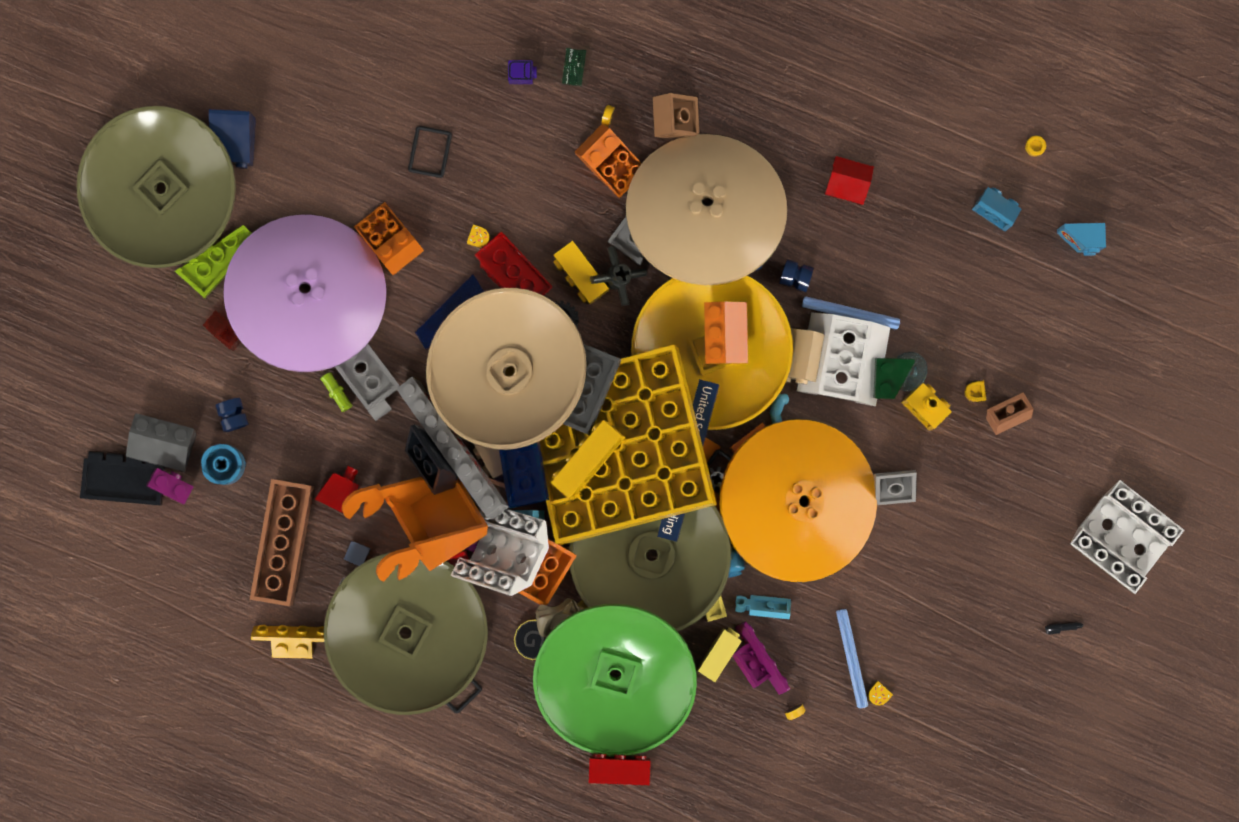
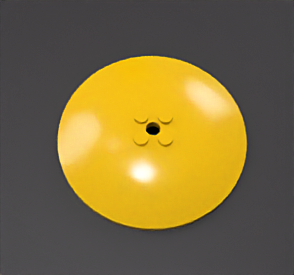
[631,276,793,430]

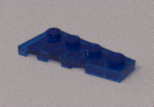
[415,274,484,350]

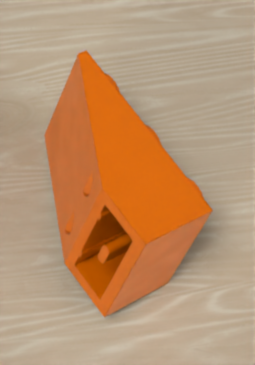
[574,124,642,198]
[354,202,424,275]

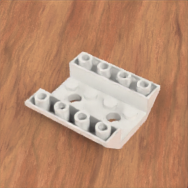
[797,313,890,406]
[1070,480,1184,594]
[451,509,549,596]

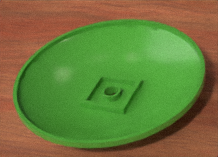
[533,604,697,757]

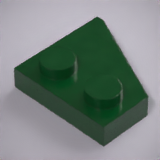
[873,358,915,399]

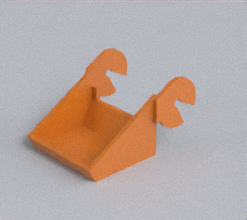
[342,476,488,582]

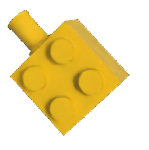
[901,383,952,431]

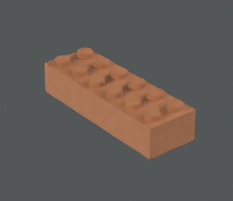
[250,479,315,606]

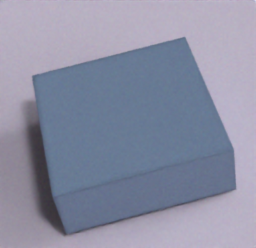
[344,541,371,566]

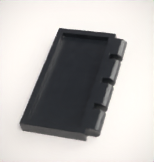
[80,451,165,506]

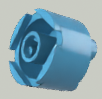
[201,444,246,485]

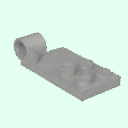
[335,344,399,421]

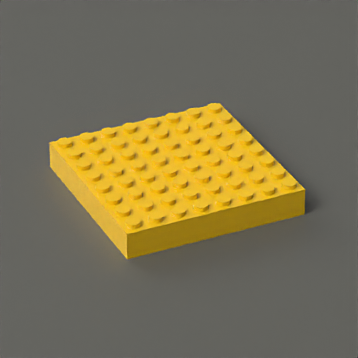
[533,345,717,545]

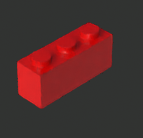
[589,753,651,785]

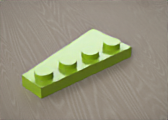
[175,225,252,299]

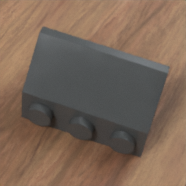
[126,413,197,472]

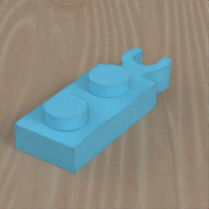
[735,595,791,619]

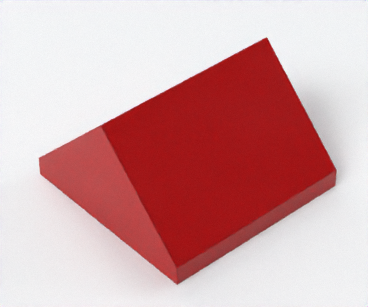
[825,156,874,205]

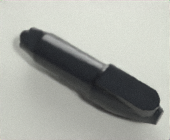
[1045,622,1084,634]

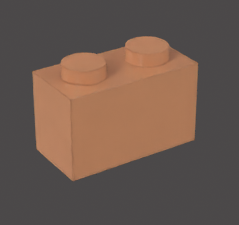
[986,392,1033,435]

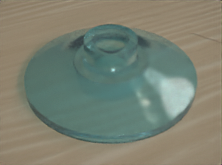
[897,352,927,391]

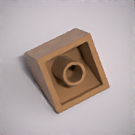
[653,93,699,139]

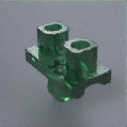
[562,48,586,87]

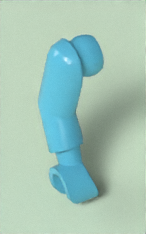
[770,394,789,424]

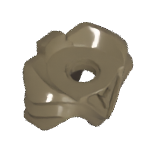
[535,598,581,637]

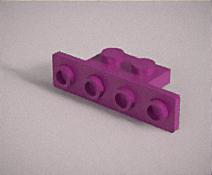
[732,621,790,695]

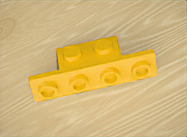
[251,625,324,659]

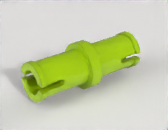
[320,372,353,412]

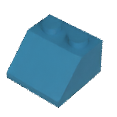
[972,187,1021,231]

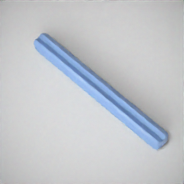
[802,297,900,329]
[836,609,868,708]

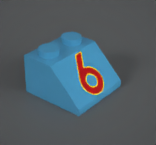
[1057,223,1106,256]

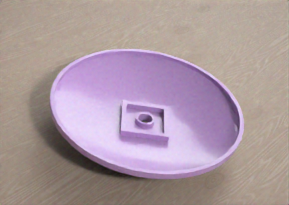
[224,215,386,372]

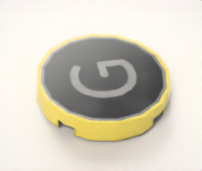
[514,619,546,660]

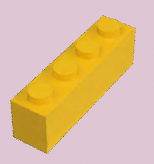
[551,420,626,500]

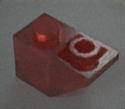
[203,310,241,351]

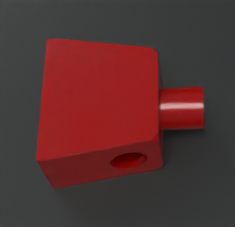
[315,466,361,513]

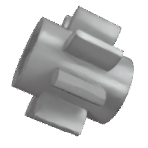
[709,466,725,490]

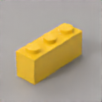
[553,241,609,305]

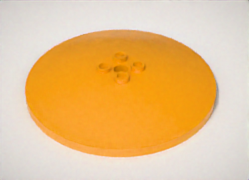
[720,420,877,582]

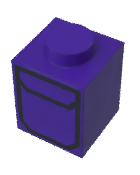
[508,60,537,84]

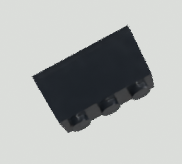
[405,424,458,495]

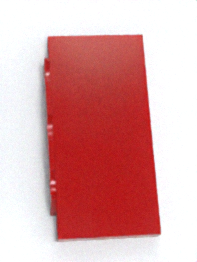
[475,231,553,296]

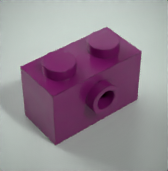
[146,468,193,505]

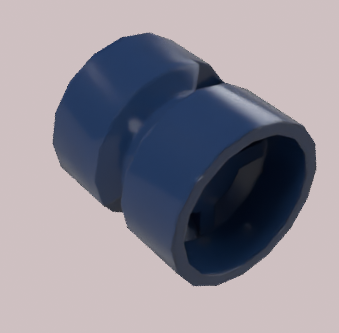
[779,259,814,292]
[215,398,249,432]

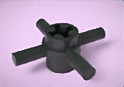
[590,246,647,306]

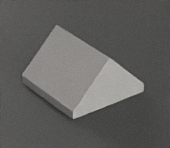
[873,470,917,505]

